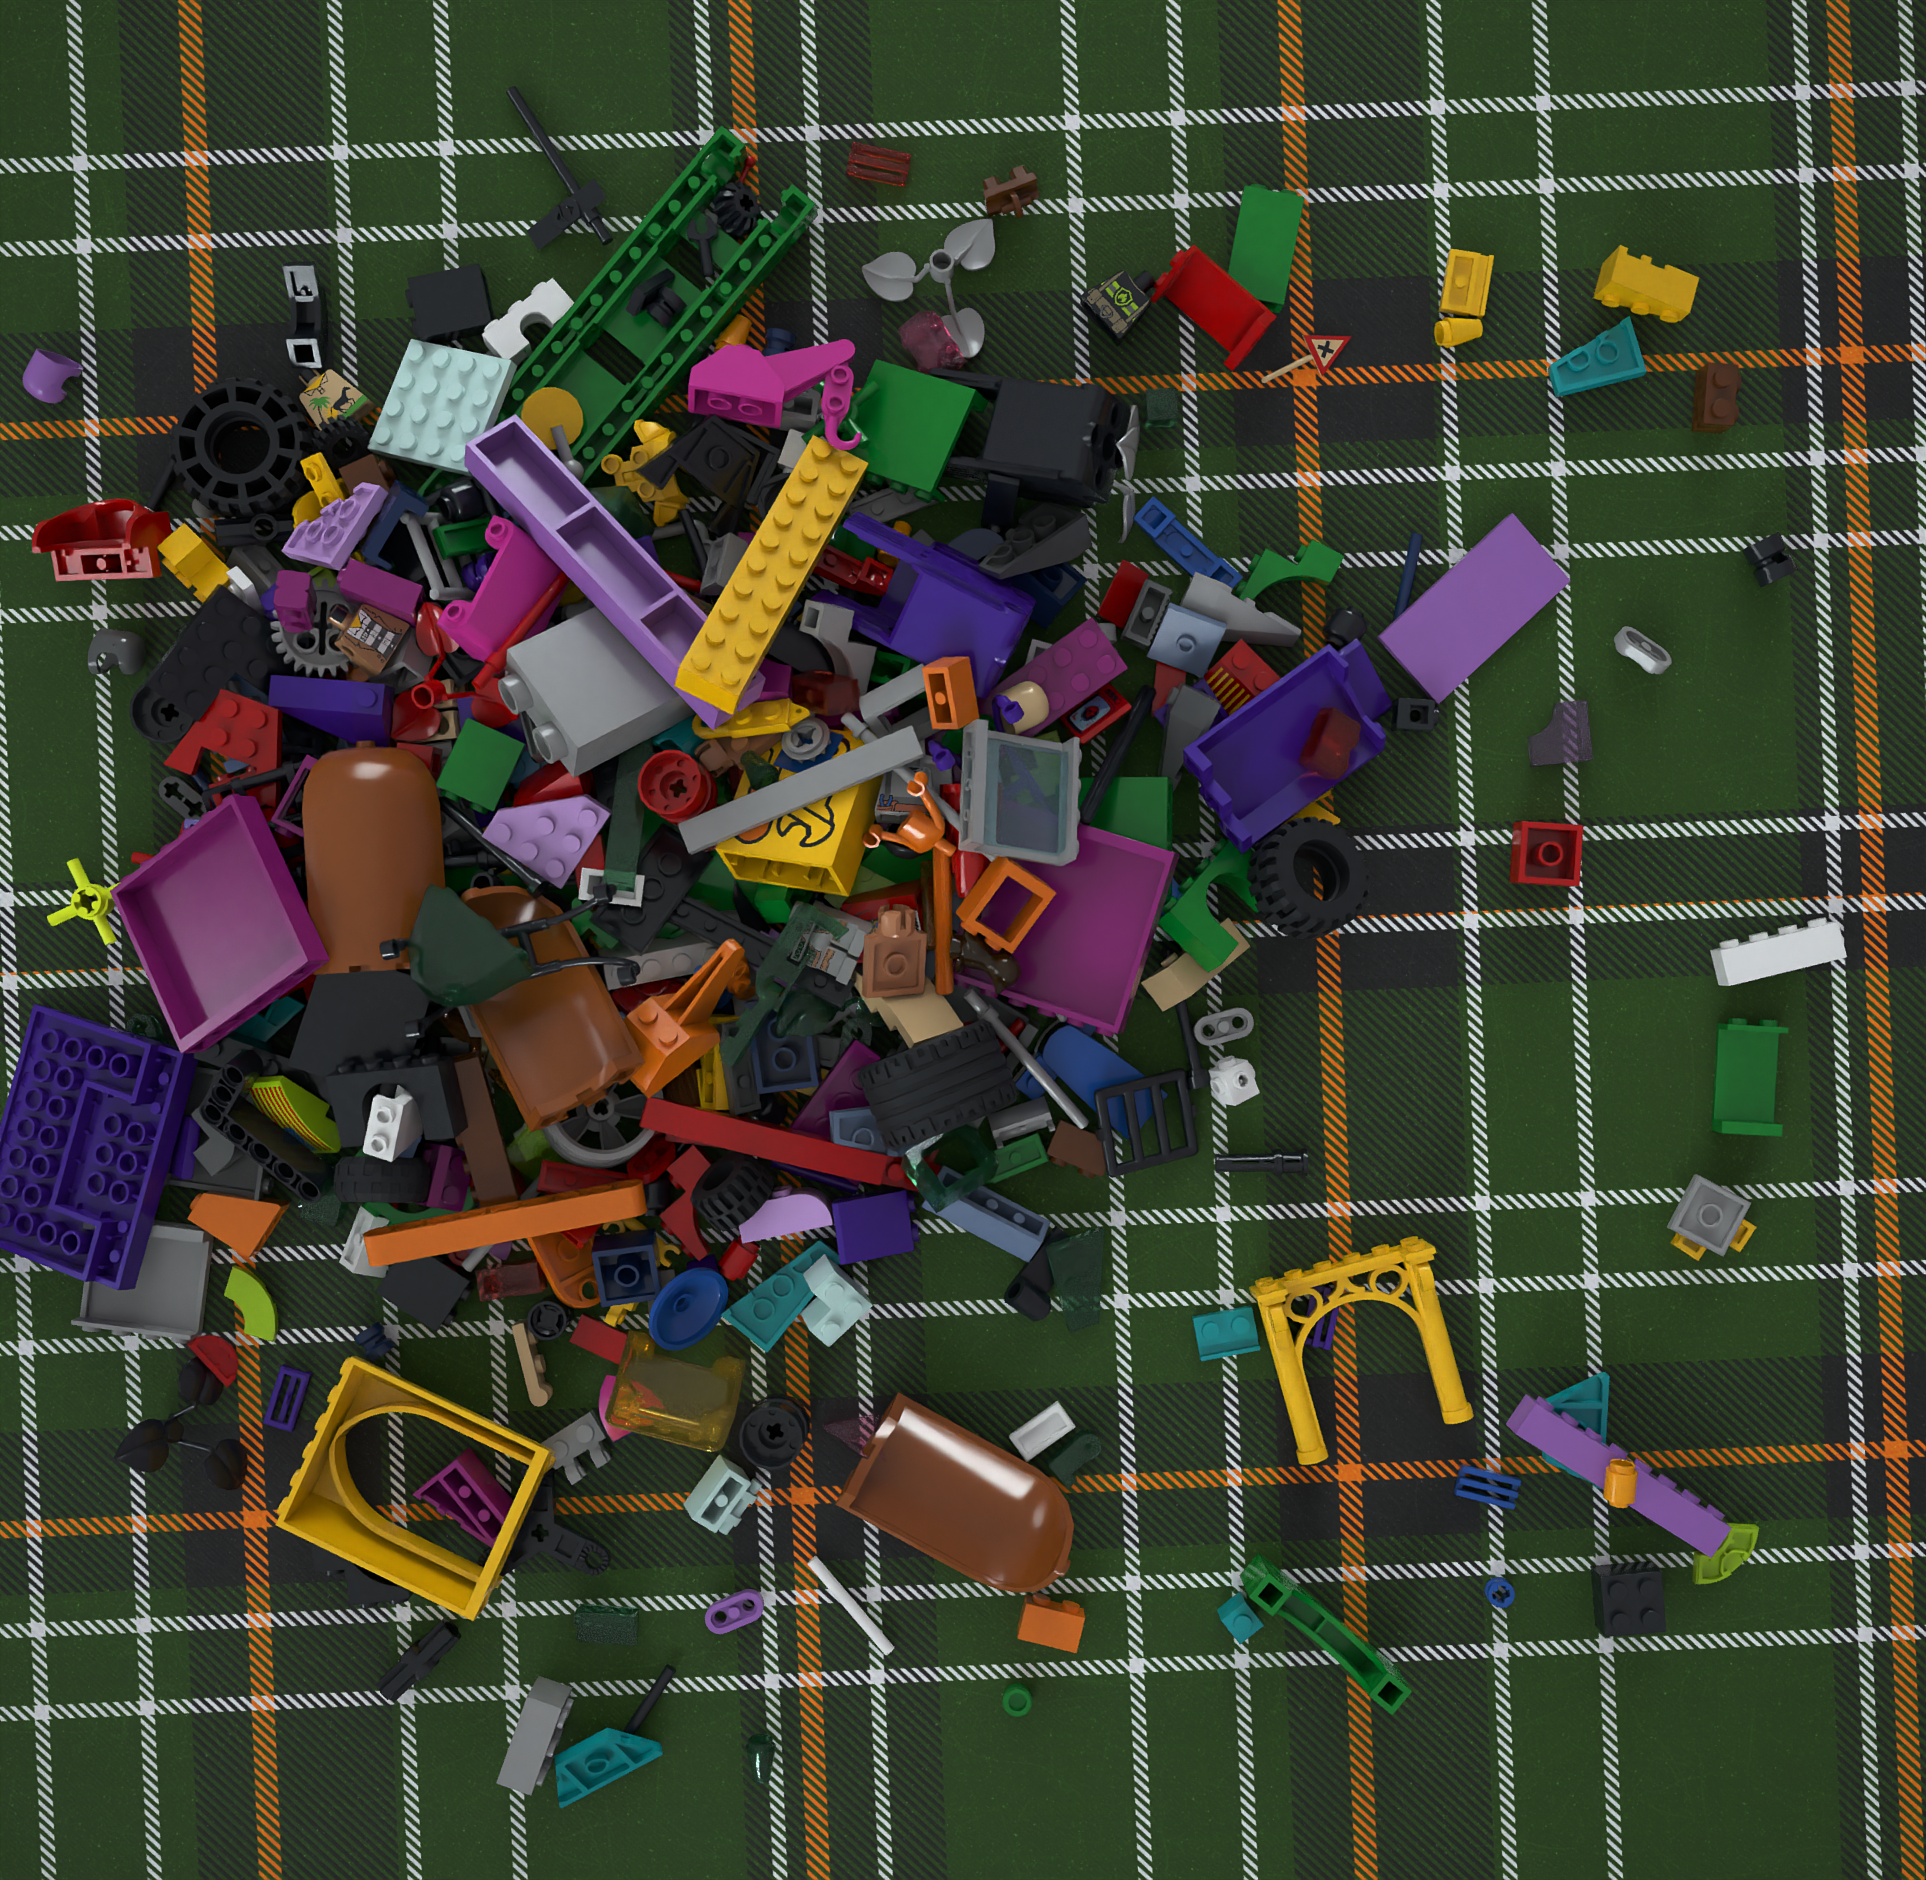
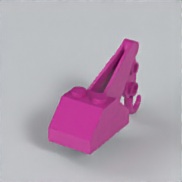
[688,339,862,451]

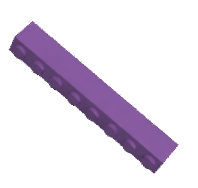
[1506,1394,1732,1558]

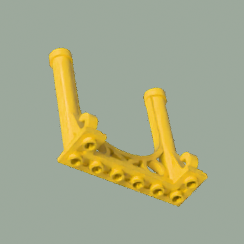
[1249,1236,1474,1465]

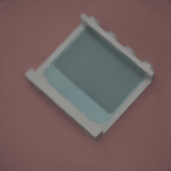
[958,719,1082,866]

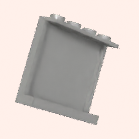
[71,1220,214,1344]

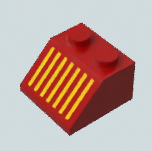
[1203,639,1281,716]

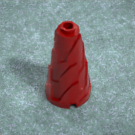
[939,783,1002,899]

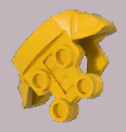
[601,419,690,528]

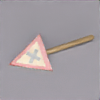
[1261,335,1352,383]

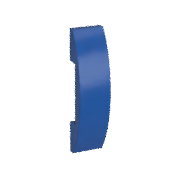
[1133,496,1243,588]

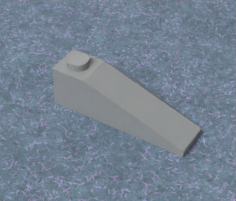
[1179,572,1302,647]

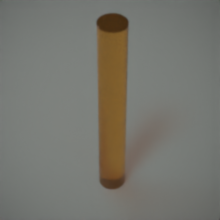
[920,861,936,950]

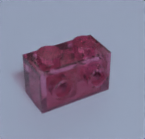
[897,311,967,375]

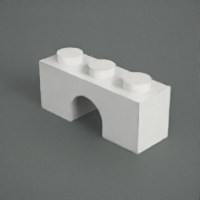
[482,278,574,365]

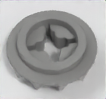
[781,717,831,764]

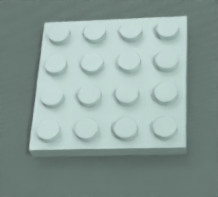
[367,339,517,477]

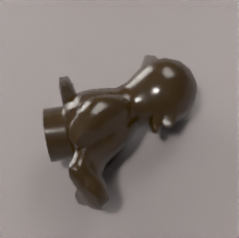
[950,911,1022,995]

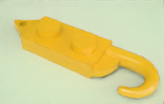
[692,698,810,739]

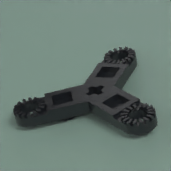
[477,1463,611,1577]

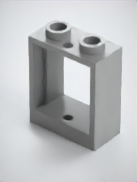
[857,663,942,741]

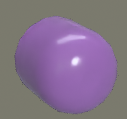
[22,348,84,403]

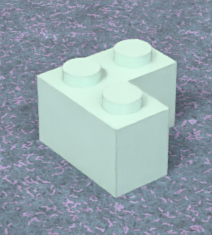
[800,1254,873,1347]

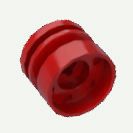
[637,750,718,826]

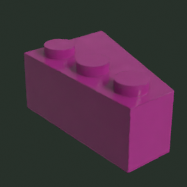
[412,1447,513,1548]

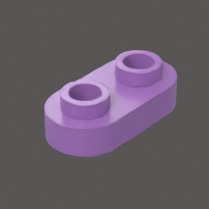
[705,1589,764,1634]

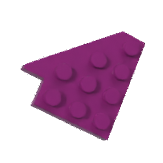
[788,1037,880,1187]

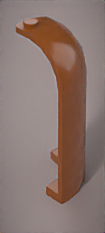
[302,741,450,975]
[449,886,645,1132]
[835,1392,1074,1593]

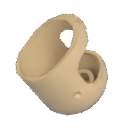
[997,681,1049,735]

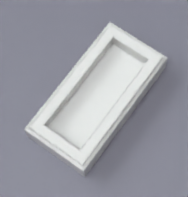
[1009,1401,1075,1462]

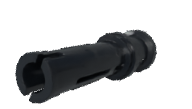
[1215,1148,1308,1176]

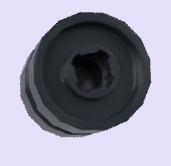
[1742,532,1798,588]
[527,1294,574,1340]

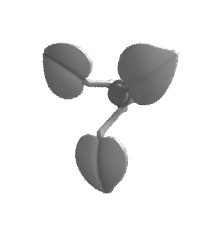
[862,219,995,359]
[1113,405,1140,543]

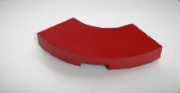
[610,979,683,1016]

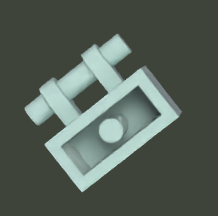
[684,1454,763,1535]

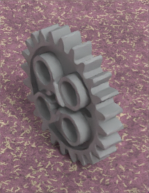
[271,579,359,679]

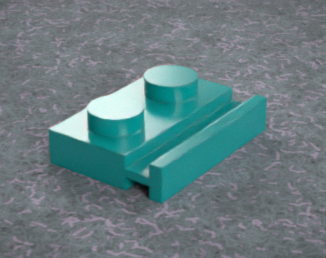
[1192,1305,1260,1361]

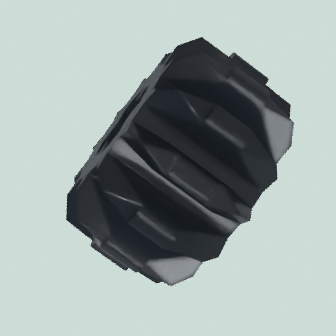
[711,181,764,238]

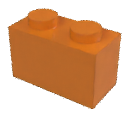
[922,657,979,729]
[1017,1593,1085,1653]

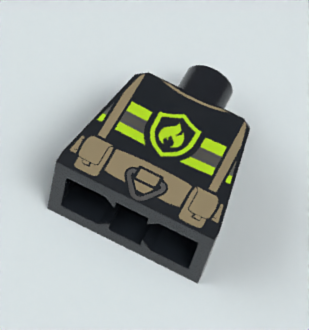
[1080,270,1156,347]

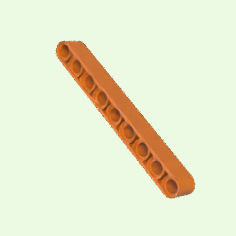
[363,1179,647,1267]

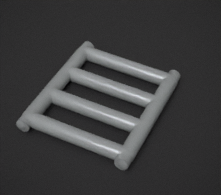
[400,512,485,600]

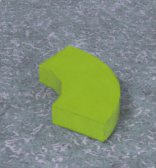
[224,1265,278,1342]
[1692,1523,1759,1584]

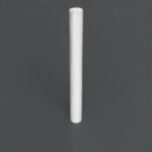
[807,1556,894,1655]

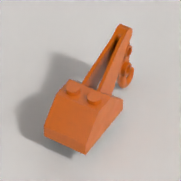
[623,938,764,1099]

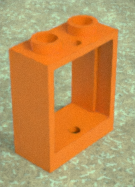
[955,856,1056,954]

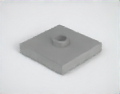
[1667,1174,1751,1257]

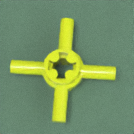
[47,858,120,945]

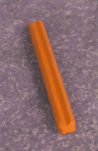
[933,847,954,995]

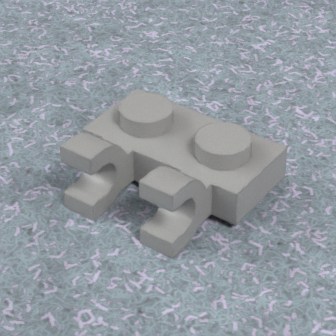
[540,1410,612,1485]

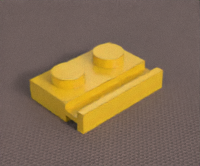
[1439,249,1494,319]

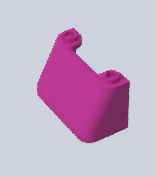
[437,515,570,669]

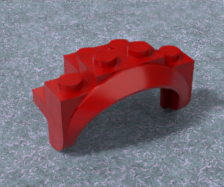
[32,498,172,581]

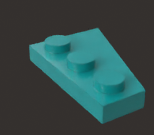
[1548,316,1647,397]

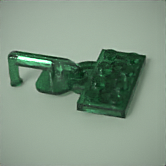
[719,903,850,1071]

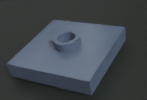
[1147,603,1227,678]

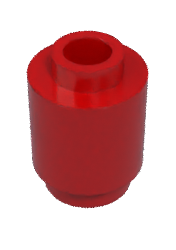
[718,1235,761,1281]

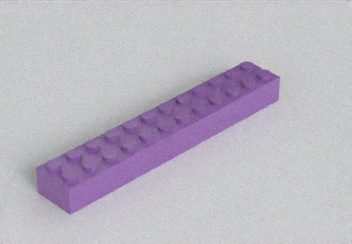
[464,414,766,730]

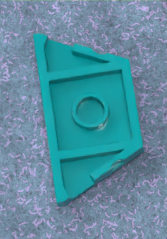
[1542,1372,1610,1489]
[554,1728,663,1808]

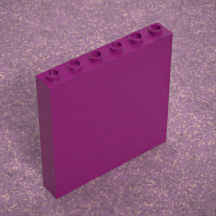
[110,794,330,1054]
[953,799,1180,1037]

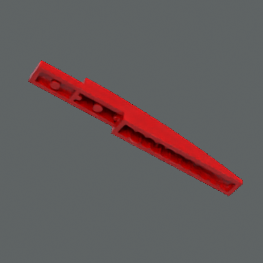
[639,1096,940,1194]

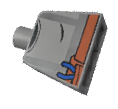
[875,758,934,824]

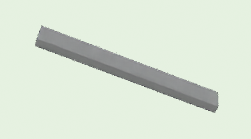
[678,725,925,855]

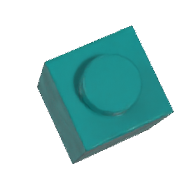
[1217,1591,1264,1644]

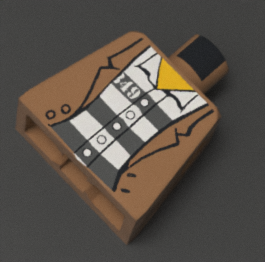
[327,603,410,678]

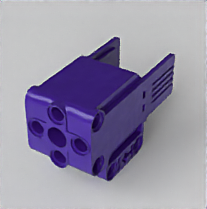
[810,512,1036,698]

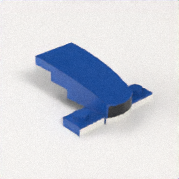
[1012,1020,1168,1140]

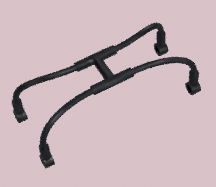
[379,883,641,1041]

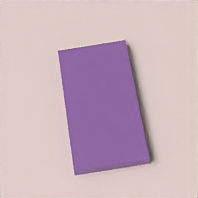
[1376,513,1571,704]

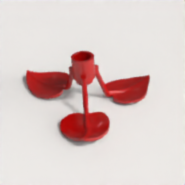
[390,602,520,741]

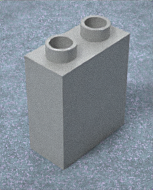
[498,606,697,778]

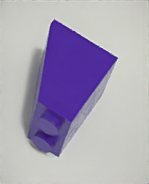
[832,1188,920,1265]

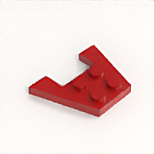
[164,688,283,808]

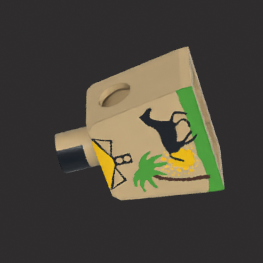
[299,368,376,432]

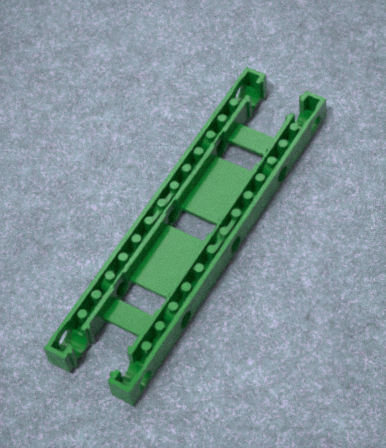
[417,125,818,555]

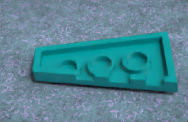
[720,1239,840,1353]

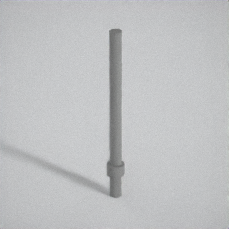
[963,989,1089,1129]

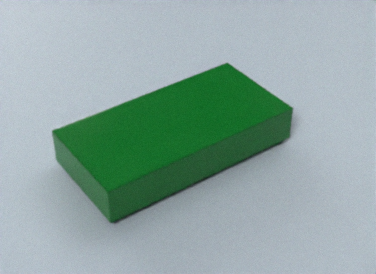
[431,517,494,560]

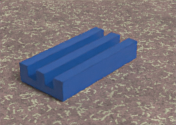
[1453,1464,1521,1510]

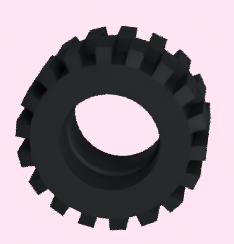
[690,1151,774,1232]

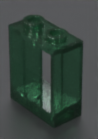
[901,1124,999,1213]

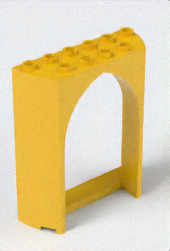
[276,1356,556,1621]

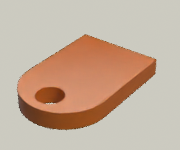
[527,1232,600,1309]

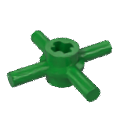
[801,380,881,449]

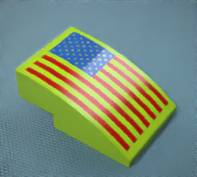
[250,1075,342,1153]

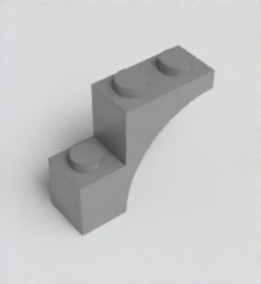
[799,599,876,708]

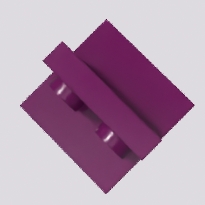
[416,1142,471,1212]

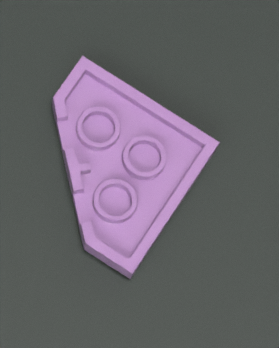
[281,482,389,571]
[482,794,613,889]

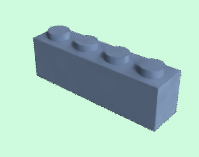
[922,1166,1051,1263]

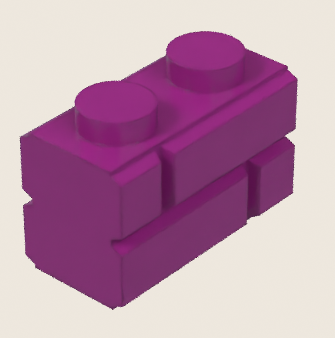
[273,570,317,633]

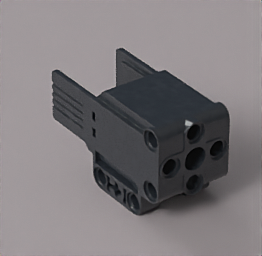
[929,368,1131,509]

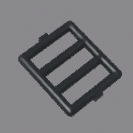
[1093,1068,1199,1178]

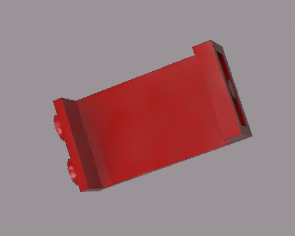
[1150,245,1277,371]

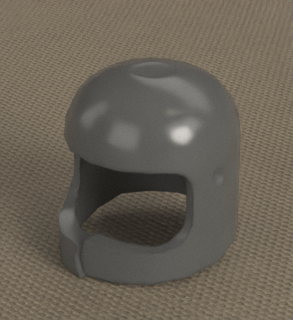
[88,628,147,675]

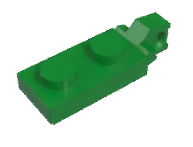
[964,1132,1049,1184]

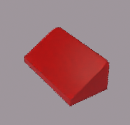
[1096,559,1149,629]

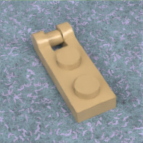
[511,1318,553,1407]

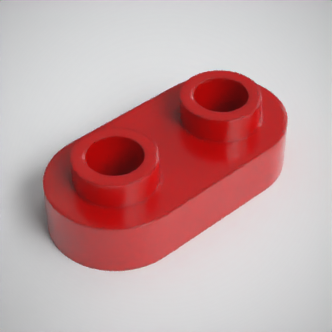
[627,1137,676,1185]

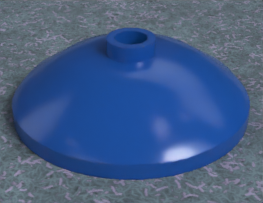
[648,1267,728,1350]

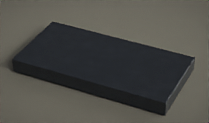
[589,823,714,956]

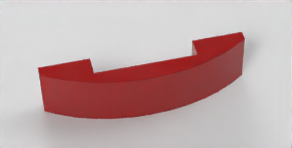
[813,544,894,596]

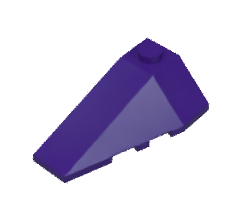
[268,675,395,747]

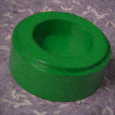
[1002,1683,1032,1717]

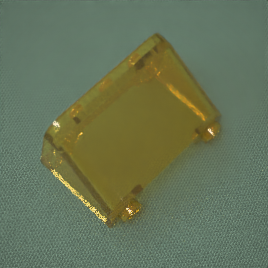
[605,1330,746,1452]

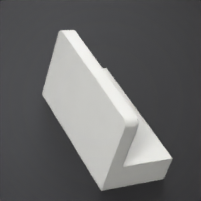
[339,1206,389,1278]

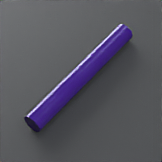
[770,1160,859,1195]

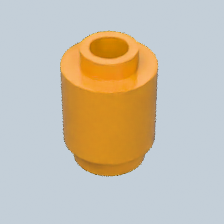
[1603,1459,1638,1508]

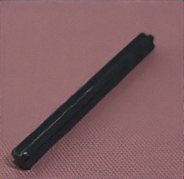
[1079,685,1157,826]

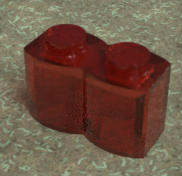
[1299,707,1361,779]

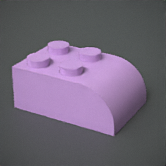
[739,1184,834,1243]

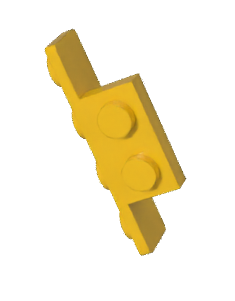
[300,452,368,565]

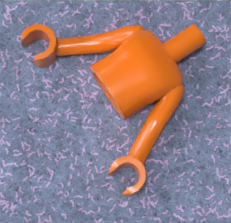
[862,772,957,857]

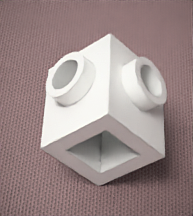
[1208,1056,1260,1106]

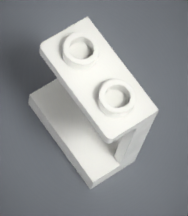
[363,1085,423,1162]

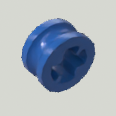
[1484,1577,1515,1608]

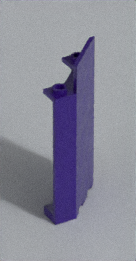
[1183,639,1393,854]

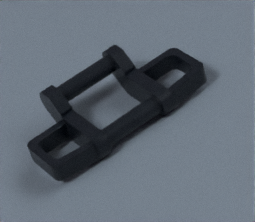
[201,755,322,833]

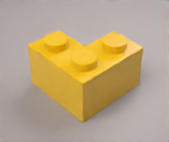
[157,523,231,603]

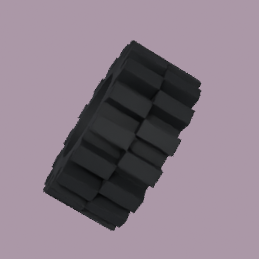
[311,415,373,476]

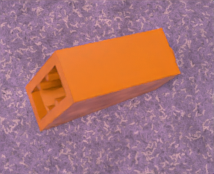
[187,1191,290,1258]

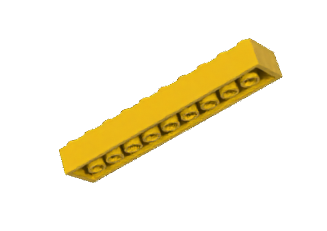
[674,435,868,715]

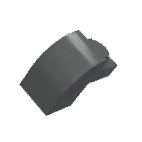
[191,1107,244,1177]

